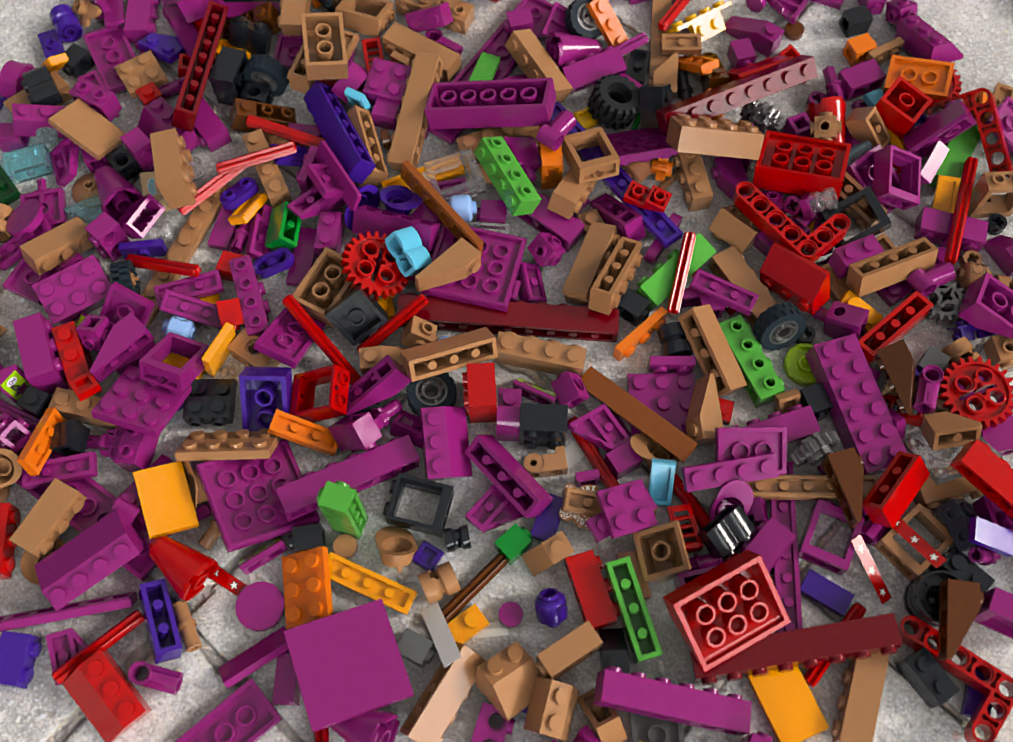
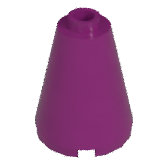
[545,31,601,71]
[94,166,143,221]
[330,709,400,742]

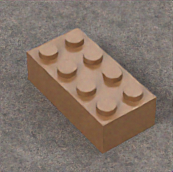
[666,114,765,160]

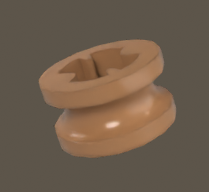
[959,250,983,268]

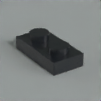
[626,49,651,85]

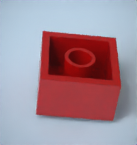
[875,76,933,138]
[462,362,497,424]

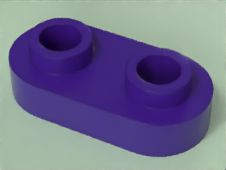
[219,177,259,210]
[253,248,295,279]

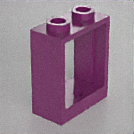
[873,145,922,210]
[139,332,209,393]
[798,499,865,576]
[974,587,1013,639]

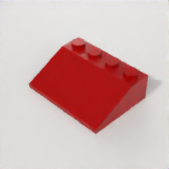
[753,130,851,202]
[662,549,791,672]

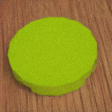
[783,343,817,386]

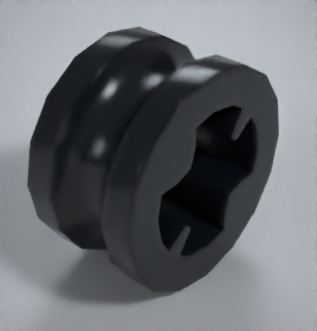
[987,214,1008,235]
[795,324,816,344]

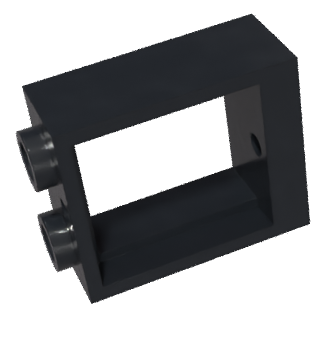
[820,186,892,248]
[383,473,455,538]

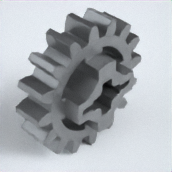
[739,99,784,137]
[926,282,965,324]
[790,430,840,467]

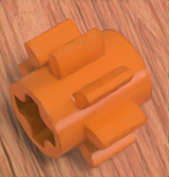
[651,158,673,181]

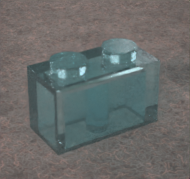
[2,142,54,185]

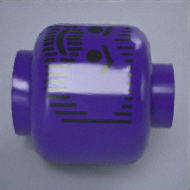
[534,588,568,628]

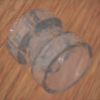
[190,156,207,184]
[809,187,838,214]
[148,221,176,243]

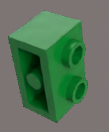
[265,201,302,251]

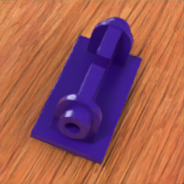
[947,320,995,341]

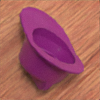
[709,480,754,521]

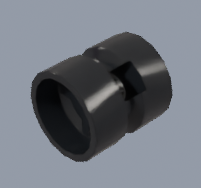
[657,322,693,356]

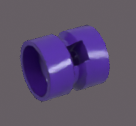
[49,4,83,43]

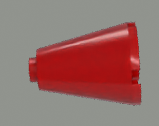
[804,96,846,143]
[148,536,219,601]

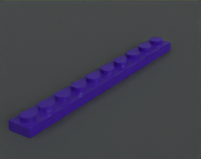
[551,101,683,248]

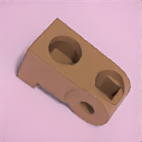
[523,446,568,478]

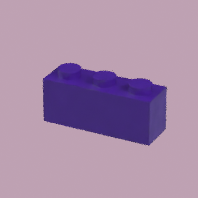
[139,578,182,665]

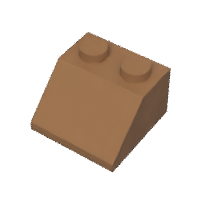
[708,205,761,253]
[632,520,691,583]
[475,641,541,721]
[523,677,580,742]

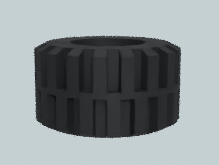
[587,74,640,130]

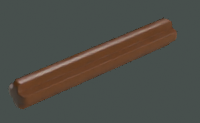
[441,553,508,624]

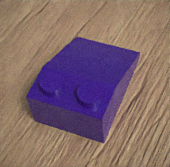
[239,367,293,441]

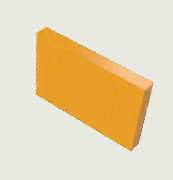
[133,461,199,540]
[746,666,829,742]

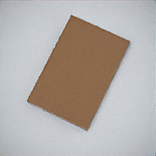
[48,98,126,161]

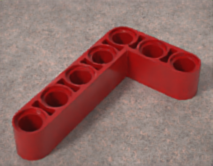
[928,88,1013,172]
[733,181,851,263]
[897,615,1013,742]

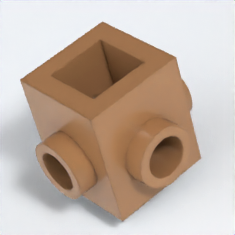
[810,112,842,141]
[400,315,438,348]

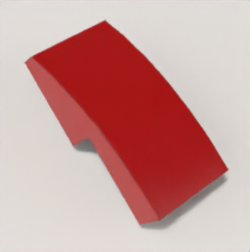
[622,180,672,213]

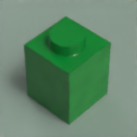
[494,523,532,566]

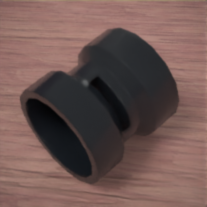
[444,525,471,553]

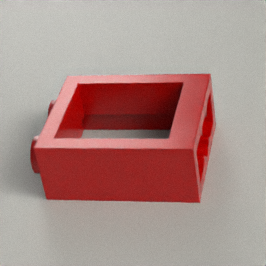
[289,364,350,423]

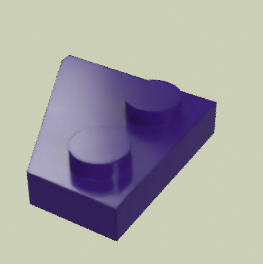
[138,33,186,64]

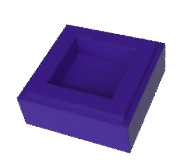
[412,540,444,571]

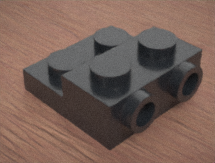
[324,286,388,346]
[182,379,237,427]
[937,498,981,552]

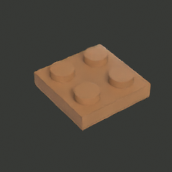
[114,50,169,99]

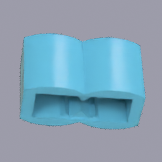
[385,226,432,277]

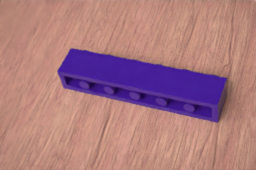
[303,80,376,184]

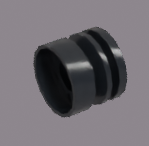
[903,570,963,627]

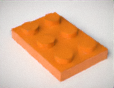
[883,55,955,101]
[282,546,333,630]

